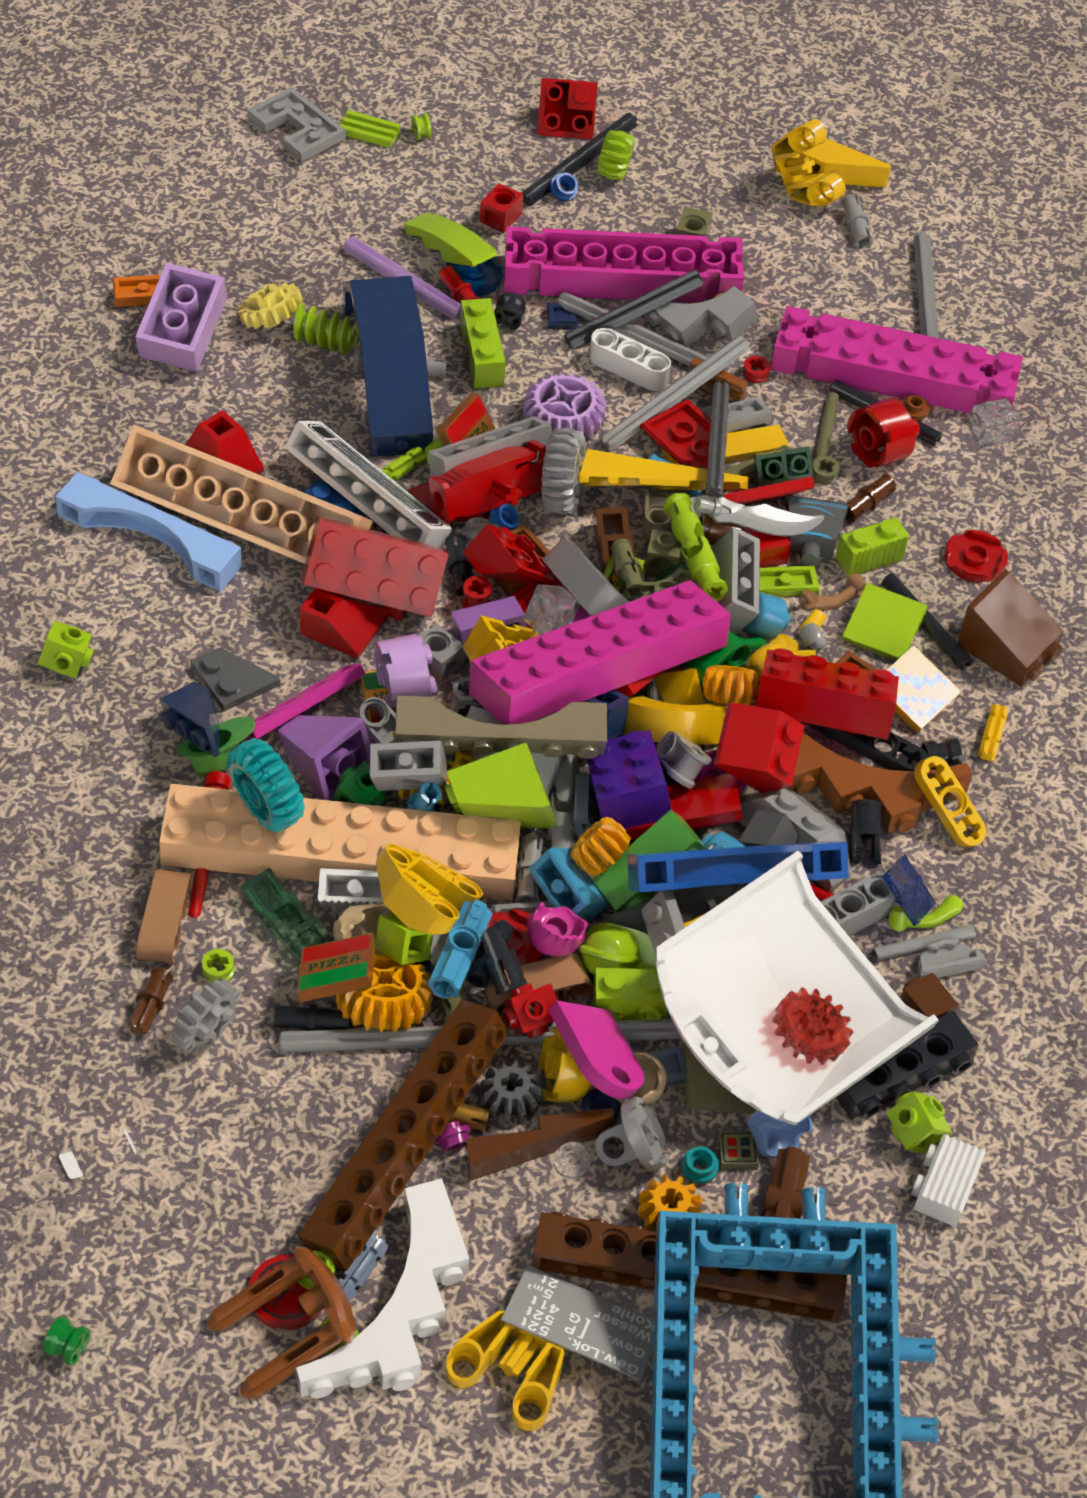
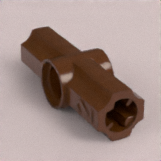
[762,1146,810,1219]

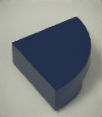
[546,303,578,329]

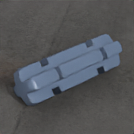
[338,1234,388,1303]

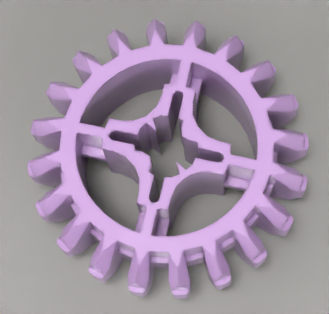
[523,371,606,439]

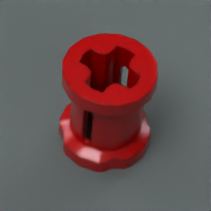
[462,576,493,609]

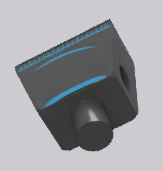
[786,495,848,567]

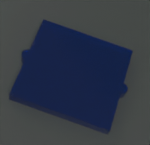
[882,855,936,926]

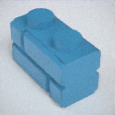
[528,847,609,923]

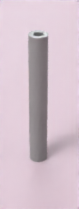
[872,925,976,962]

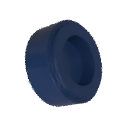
[581,1089,619,1120]

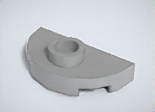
[917,939,987,979]

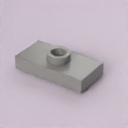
[704,396,773,433]

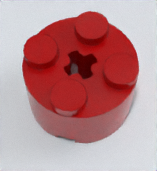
[847,398,920,468]

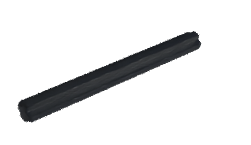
[521,113,638,206]

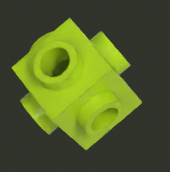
[38,620,94,679]
[886,1091,953,1154]

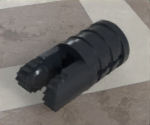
[850,799,882,865]
[481,926,528,995]

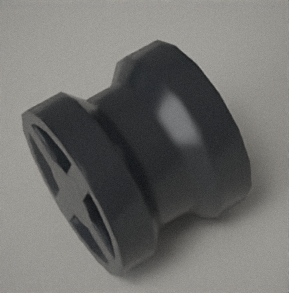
[494,292,526,330]

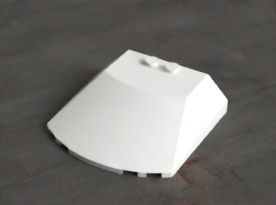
[655,851,939,1125]

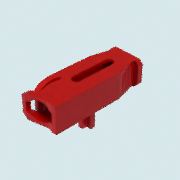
[428,440,546,524]

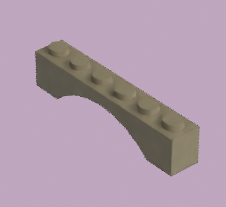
[395,696,607,759]

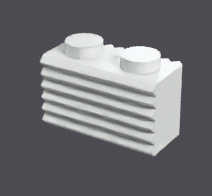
[318,868,383,912]
[911,1134,985,1227]

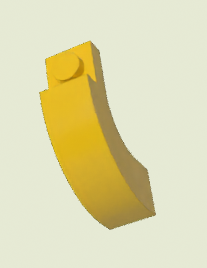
[621,696,727,745]

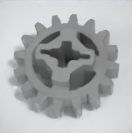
[171,978,241,1054]

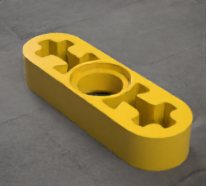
[914,756,986,847]

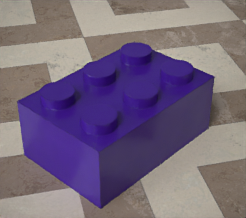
[586,730,672,829]

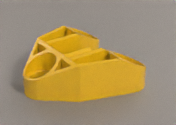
[771,119,846,206]
[376,844,483,934]
[446,1310,564,1431]

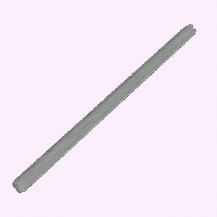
[279,1018,682,1053]

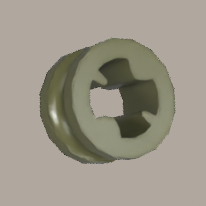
[812,456,840,485]

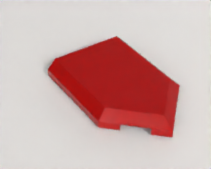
[640,399,727,468]

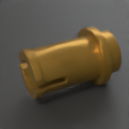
[448,1104,490,1132]

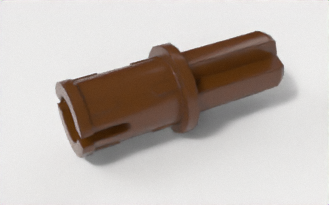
[128,967,174,1035]

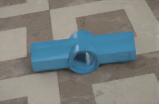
[428,899,493,1000]

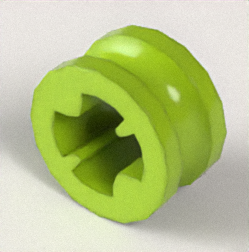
[411,113,432,140]
[201,949,235,983]

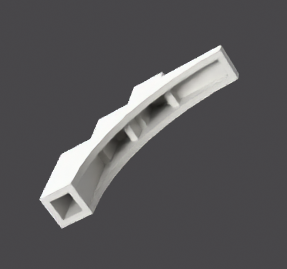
[296,1178,469,1399]

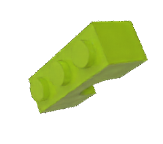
[460,298,506,389]

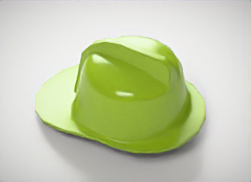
[579,923,656,975]

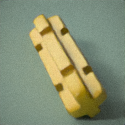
[977,703,1009,761]

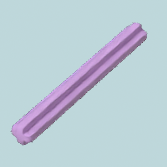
[344,237,461,319]

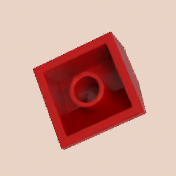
[714,702,805,793]

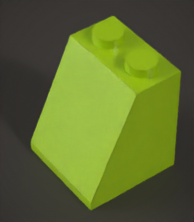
[445,742,558,829]

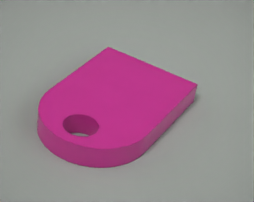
[548,1000,644,1100]

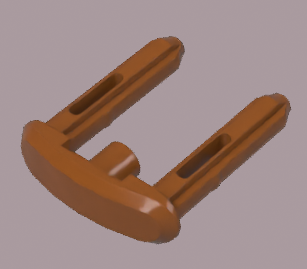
[206,1246,356,1399]

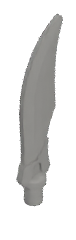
[695,497,824,536]

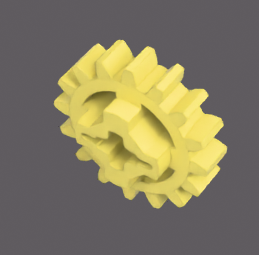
[238,283,303,329]

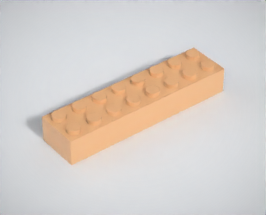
[110,425,373,564]

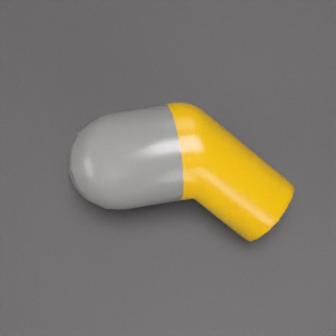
[799,609,827,652]

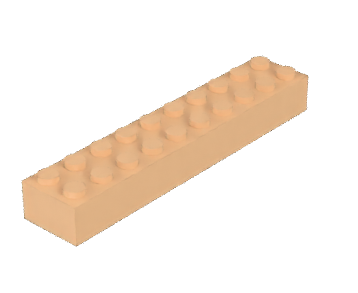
[159,784,521,901]

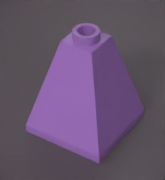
[278,715,370,801]

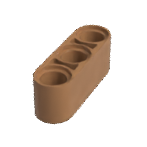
[136,869,193,964]
[484,953,593,1018]

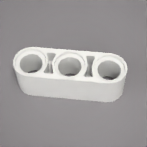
[589,328,671,391]

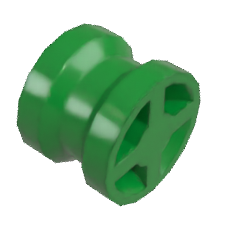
[42,1316,91,1366]

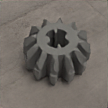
[479,1059,543,1125]

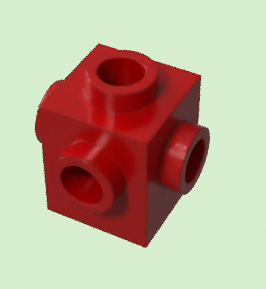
[502,983,557,1039]

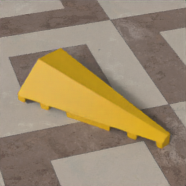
[579,449,748,490]

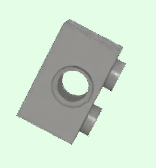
[370,741,447,791]

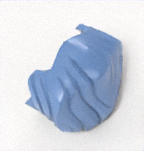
[747,1110,813,1158]

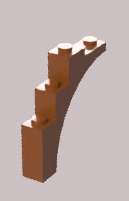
[785,731,973,834]

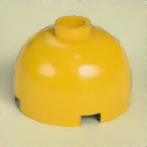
[538,1027,593,1103]

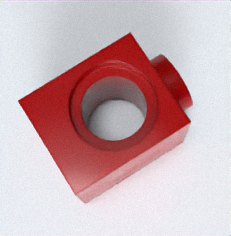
[480,183,523,233]

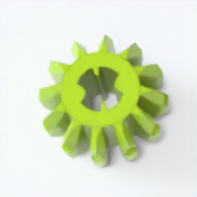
[598,130,635,181]

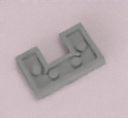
[247,87,346,162]

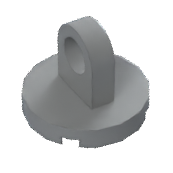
[595,1097,669,1172]

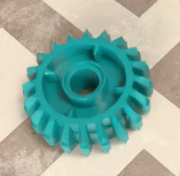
[226,738,305,833]

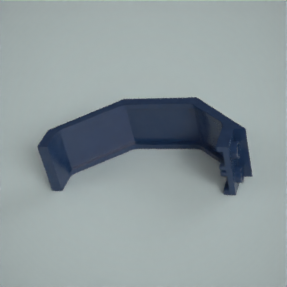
[342,276,433,457]

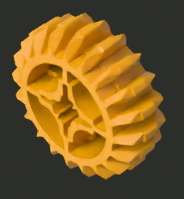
[335,953,434,1033]

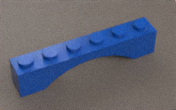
[627,841,849,892]

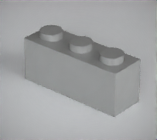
[711,527,760,634]

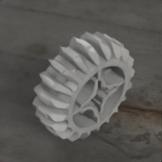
[541,428,587,514]

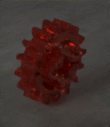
[772,987,853,1065]

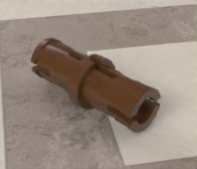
[846,474,896,523]

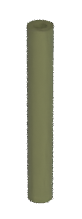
[815,392,839,459]

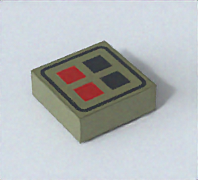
[718,1131,759,1170]

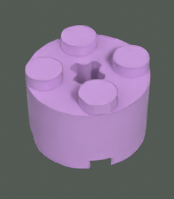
[374,634,438,708]

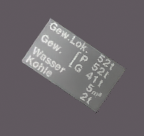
[501,1265,654,1381]

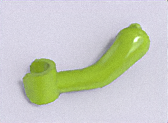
[889,895,963,931]

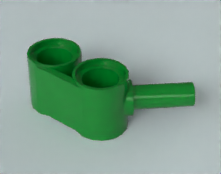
[683,630,766,688]

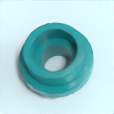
[681,1147,719,1184]

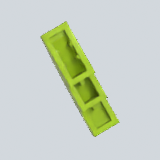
[403,212,497,267]

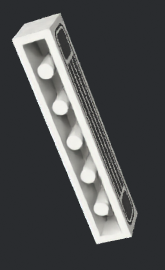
[284,421,452,548]

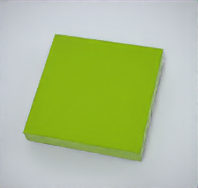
[842,583,928,661]

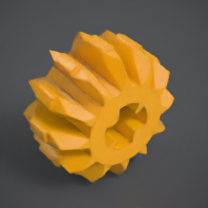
[702,665,760,705]
[570,817,631,877]
[638,1174,703,1231]

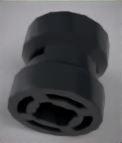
[920,738,963,770]

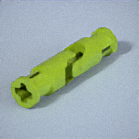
[663,493,728,602]

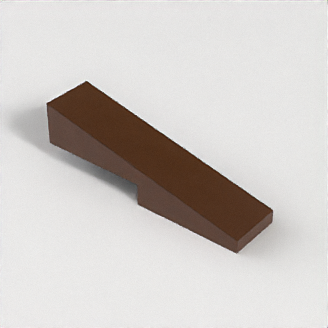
[465,1108,614,1181]

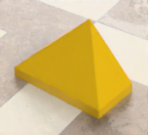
[654,666,705,705]

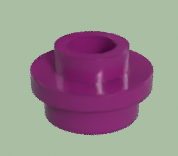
[435,1121,471,1152]

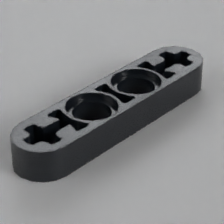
[809,723,929,771]

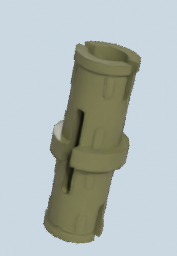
[610,539,646,599]

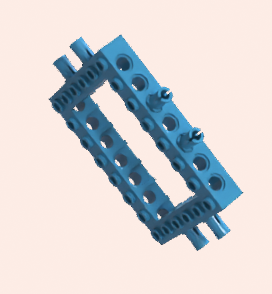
[650,1183,938,1498]

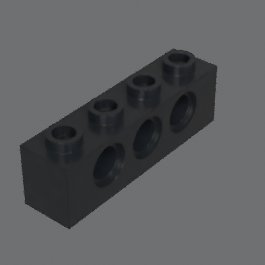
[835,1011,979,1120]

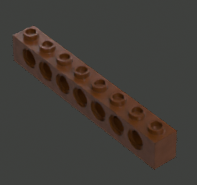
[297,999,509,1271]
[532,1212,847,1323]

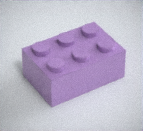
[135,262,227,372]

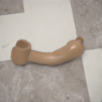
[800,573,866,610]

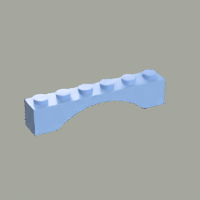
[55,472,242,592]

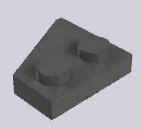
[190,647,280,712]

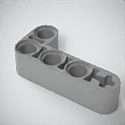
[542,536,630,616]

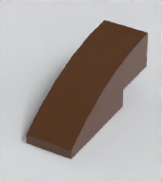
[592,507,635,594]

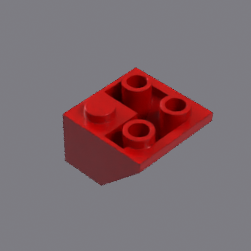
[537,78,598,140]
[185,410,264,475]
[462,524,558,586]
[300,588,390,659]

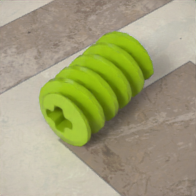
[293,302,359,355]

